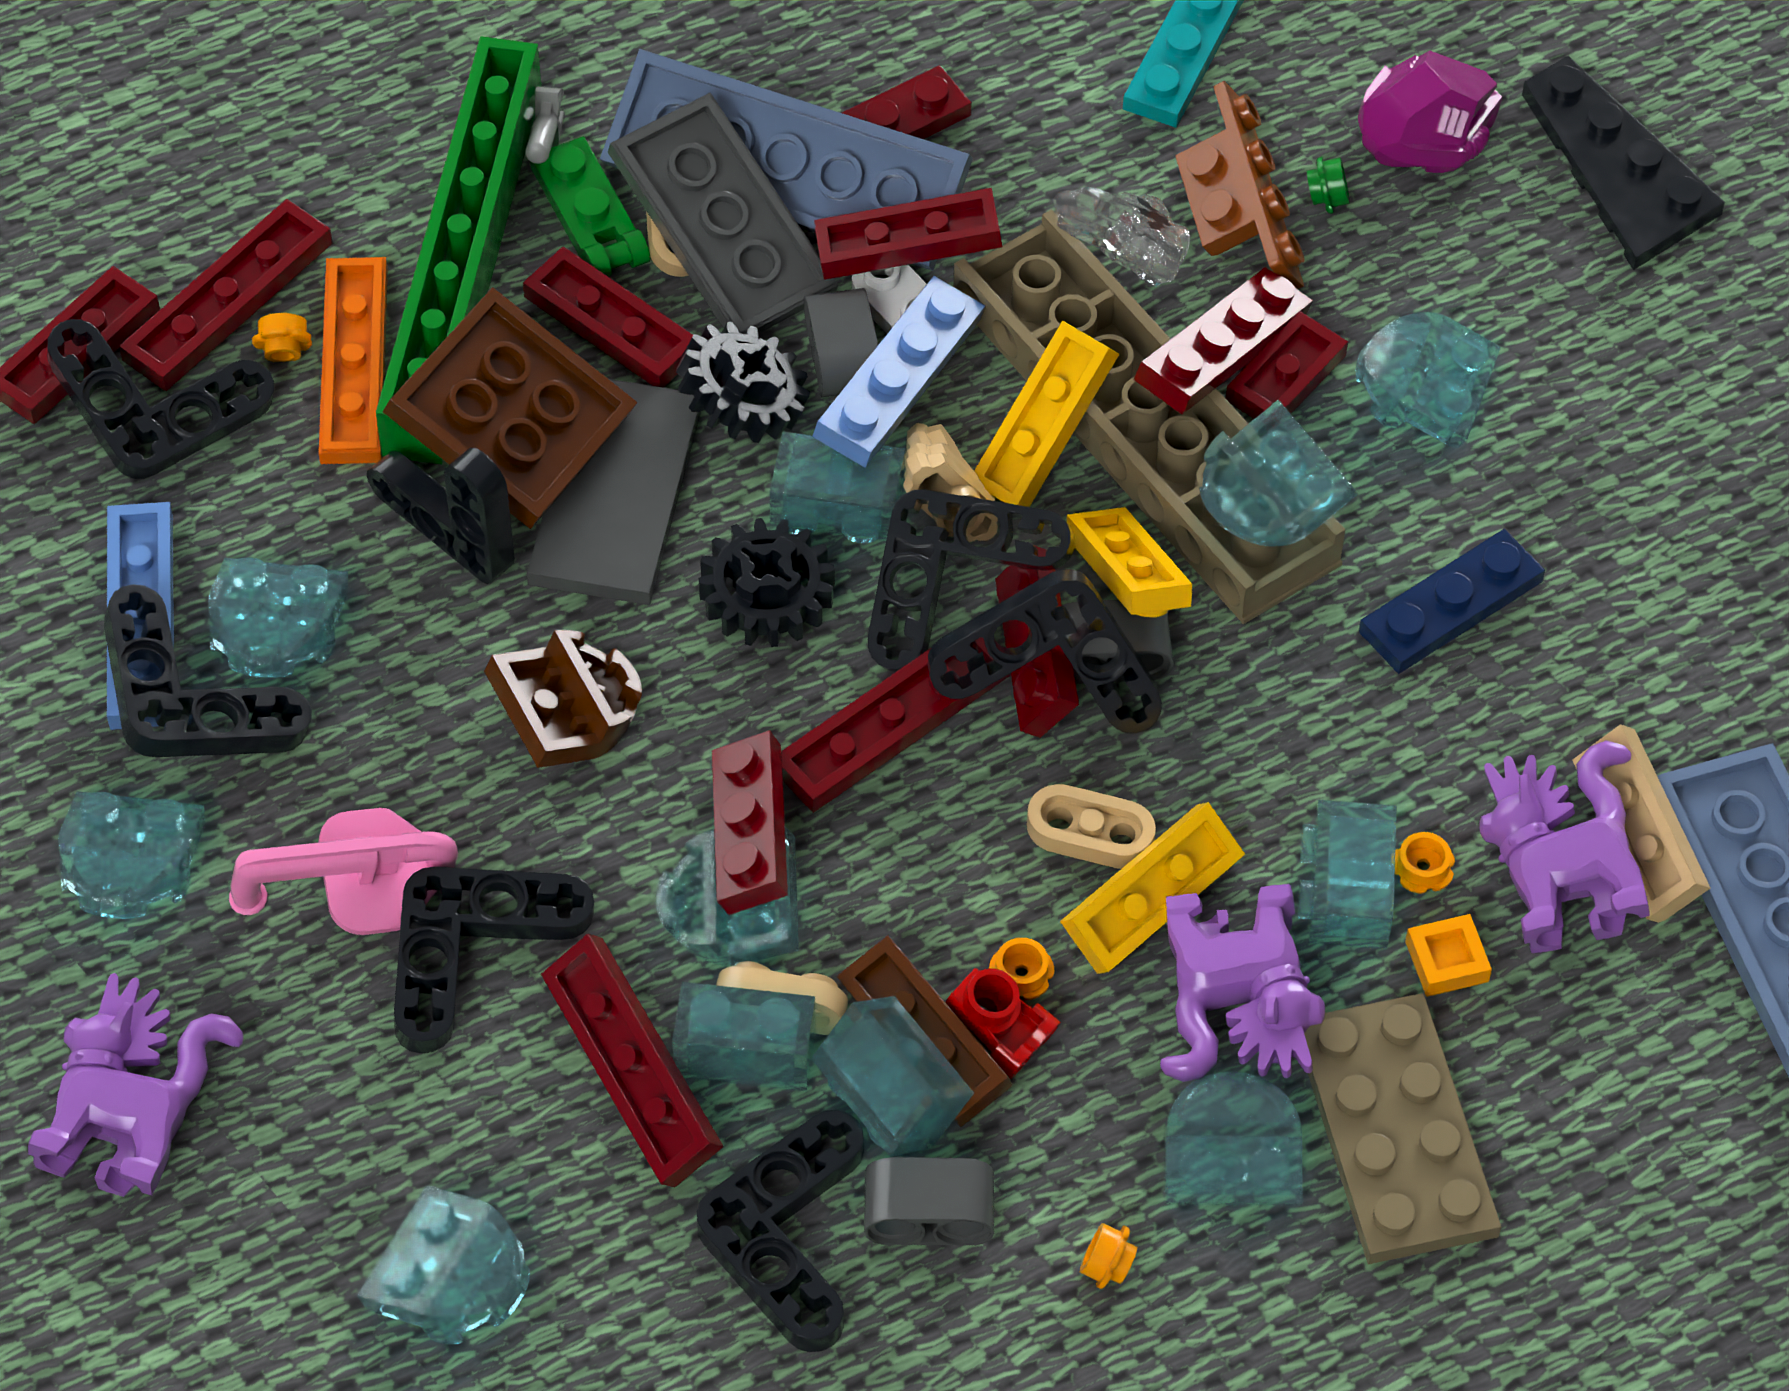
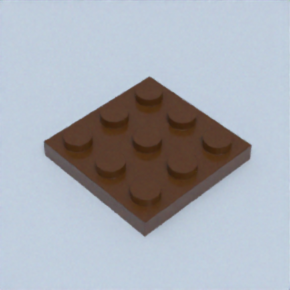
[383,287,638,529]

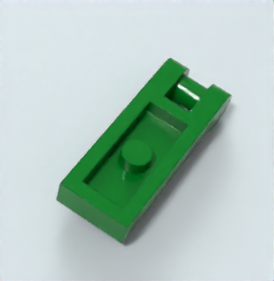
[530,136,650,277]

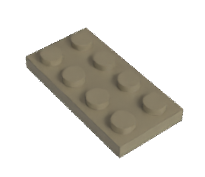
[1304,993,1501,1264]

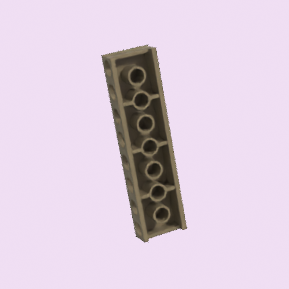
[953,209,1346,624]

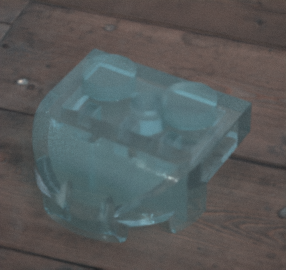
[1356,312,1501,448]
[1199,400,1358,546]
[208,557,348,678]
[58,791,205,919]
[656,826,799,967]
[1163,1071,1303,1206]
[357,1185,530,1344]

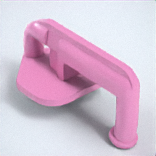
[229,808,458,935]

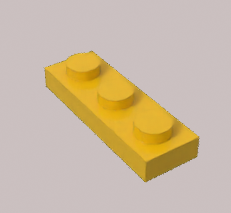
[974,320,1119,507]
[1067,507,1192,617]
[1060,802,1245,974]

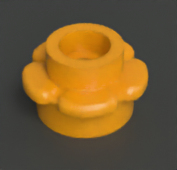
[252,313,312,362]
[1391,832,1455,894]
[989,938,1054,1000]
[1079,1223,1138,1289]

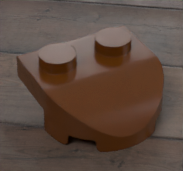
[484,630,642,768]

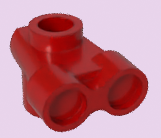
[945,968,1061,1079]

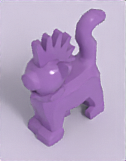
[1479,740,1650,953]
[1160,884,1325,1082]
[28,973,243,1197]

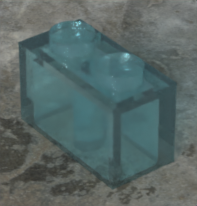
[770,432,905,543]
[1297,800,1397,950]
[672,982,816,1092]
[811,996,974,1157]

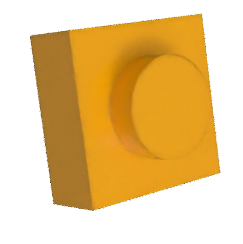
[1405,914,1492,997]

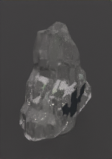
[1053,187,1190,287]

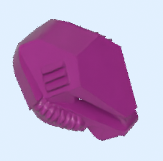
[1358,50,1502,173]

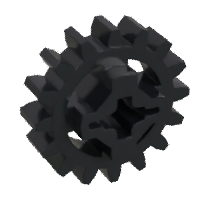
[676,322,810,443]
[698,518,835,647]

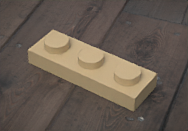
[1572,724,1710,923]

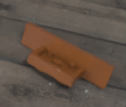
[1175,81,1305,289]

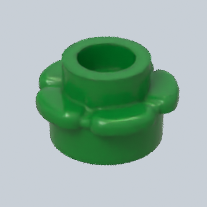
[1307,156,1350,214]

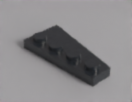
[1522,56,1725,270]

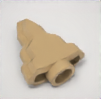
[903,423,998,542]

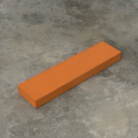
[319,257,388,464]

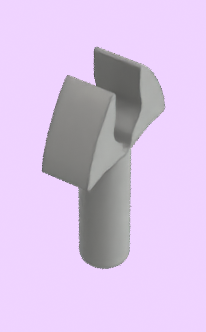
[525,86,564,164]

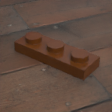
[836,935,1013,1127]

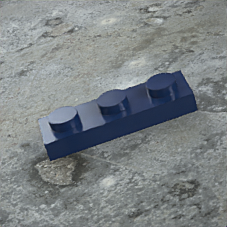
[1359,528,1545,674]

